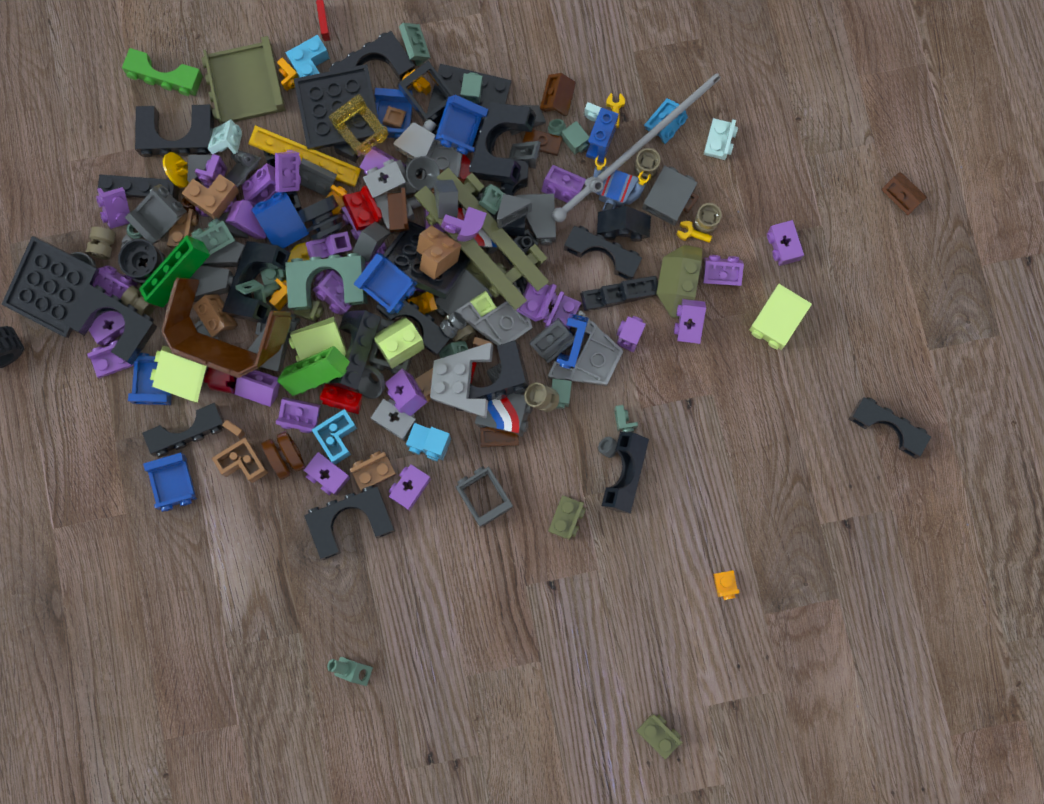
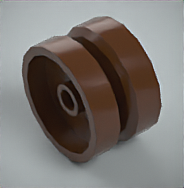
[261,430,306,480]

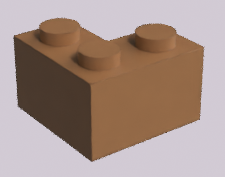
[181,174,239,219]
[416,225,461,279]
[212,438,269,483]

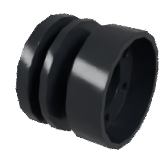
[298,195,347,241]
[118,239,166,285]

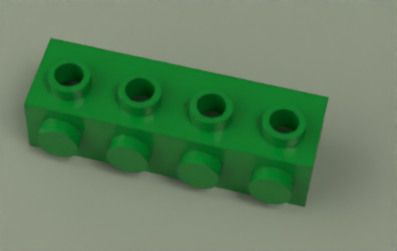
[139,235,210,308]

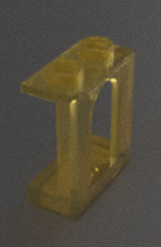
[329,94,389,157]

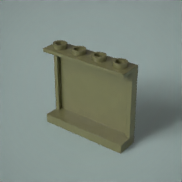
[201,36,286,124]

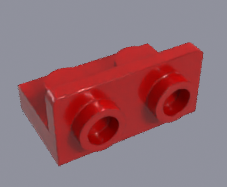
[342,185,382,231]
[320,384,362,415]

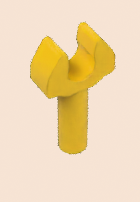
[606,93,625,128]
[676,221,712,243]

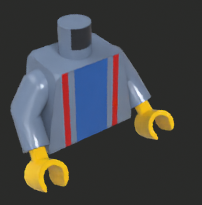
[593,156,651,211]

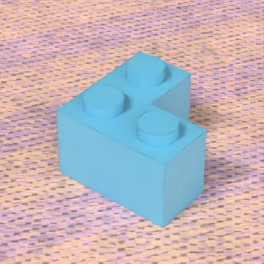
[285,35,330,77]
[312,409,357,465]
[406,423,451,461]

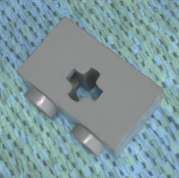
[363,159,407,198]
[371,399,417,441]

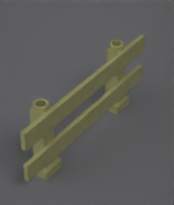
[414,167,549,311]

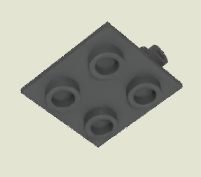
[225,150,261,187]

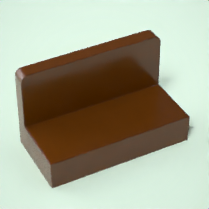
[540,73,576,116]
[881,172,927,215]
[387,188,409,232]

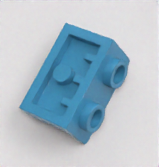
[644,98,688,144]

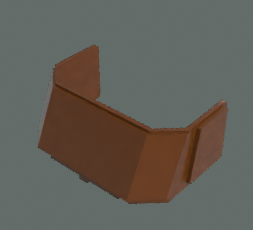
[161,278,292,378]

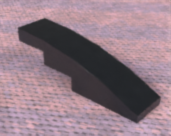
[580,276,658,311]

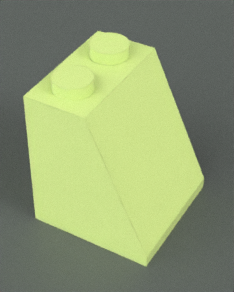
[749,284,812,350]
[288,317,347,362]
[374,317,424,369]
[150,346,206,403]

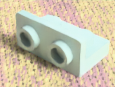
[704,118,738,160]
[208,120,242,154]

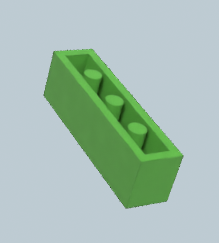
[277,346,350,396]

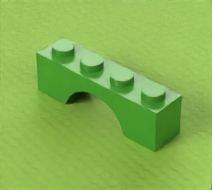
[122,48,203,96]

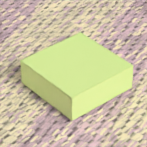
[470,291,497,317]

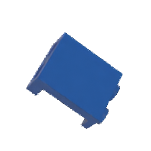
[375,88,413,140]
[435,95,488,155]
[586,108,619,163]
[252,192,309,248]
[354,253,417,314]
[556,313,589,369]
[128,353,172,405]
[143,453,197,512]

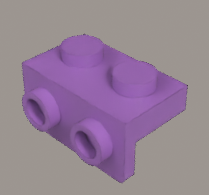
[96,187,130,229]
[276,397,321,433]

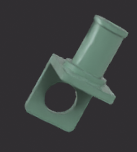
[235,280,280,303]
[327,657,373,686]

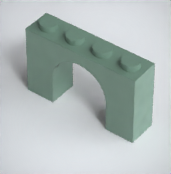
[285,253,368,310]

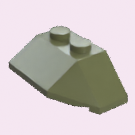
[656,245,703,321]

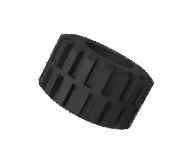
[0,326,25,369]

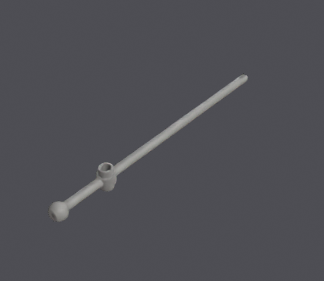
[552,73,721,222]

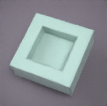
[584,102,601,122]

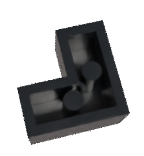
[597,206,651,242]

